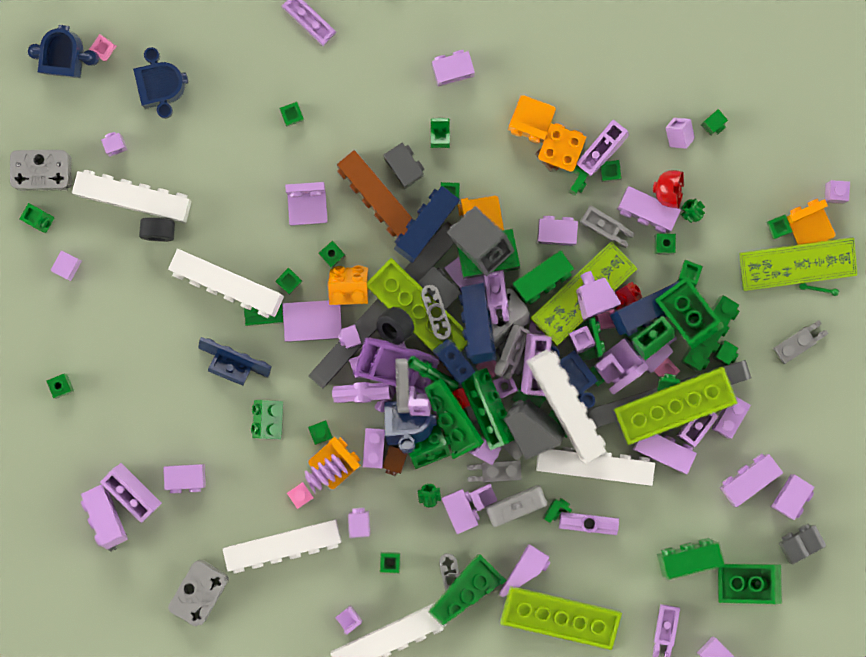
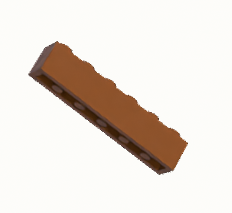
[337,150,412,238]

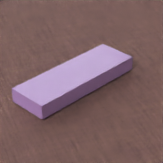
[282,0,336,46]

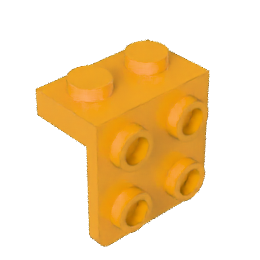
[508,95,556,144]
[538,123,586,172]
[457,196,504,230]
[787,198,835,244]
[328,265,368,305]
[308,436,361,489]

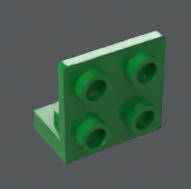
[572,318,605,361]
[409,421,451,469]

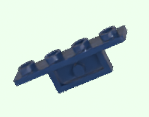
[198,337,272,386]

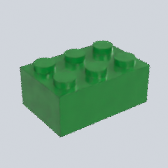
[456,228,520,279]
[512,250,574,305]
[657,538,725,580]

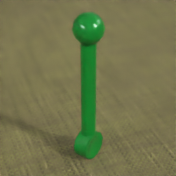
[799,283,839,296]

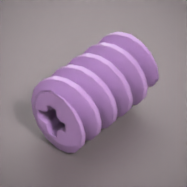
[304,454,348,493]

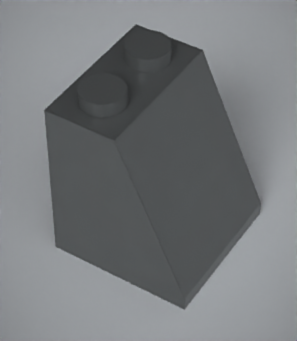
[447,206,515,277]
[505,399,566,459]

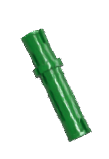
[407,356,459,392]

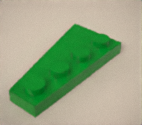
[424,378,484,459]
[428,554,507,625]

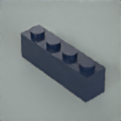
[394,186,460,263]
[610,281,679,336]
[459,282,497,364]

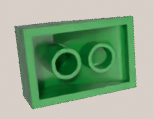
[655,277,724,350]
[718,564,782,604]

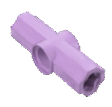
[332,382,393,403]
[559,512,619,535]

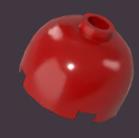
[653,170,684,209]

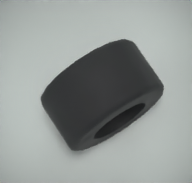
[139,217,175,242]
[376,307,414,345]

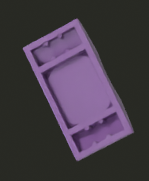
[353,338,439,394]

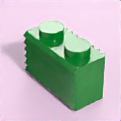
[633,316,675,360]

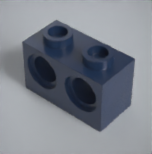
[433,339,476,384]

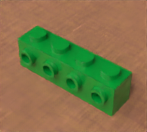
[681,295,740,371]
[461,368,515,450]

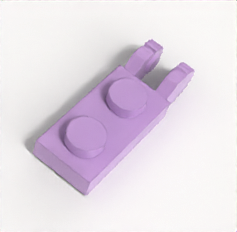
[484,270,509,324]
[652,604,680,657]

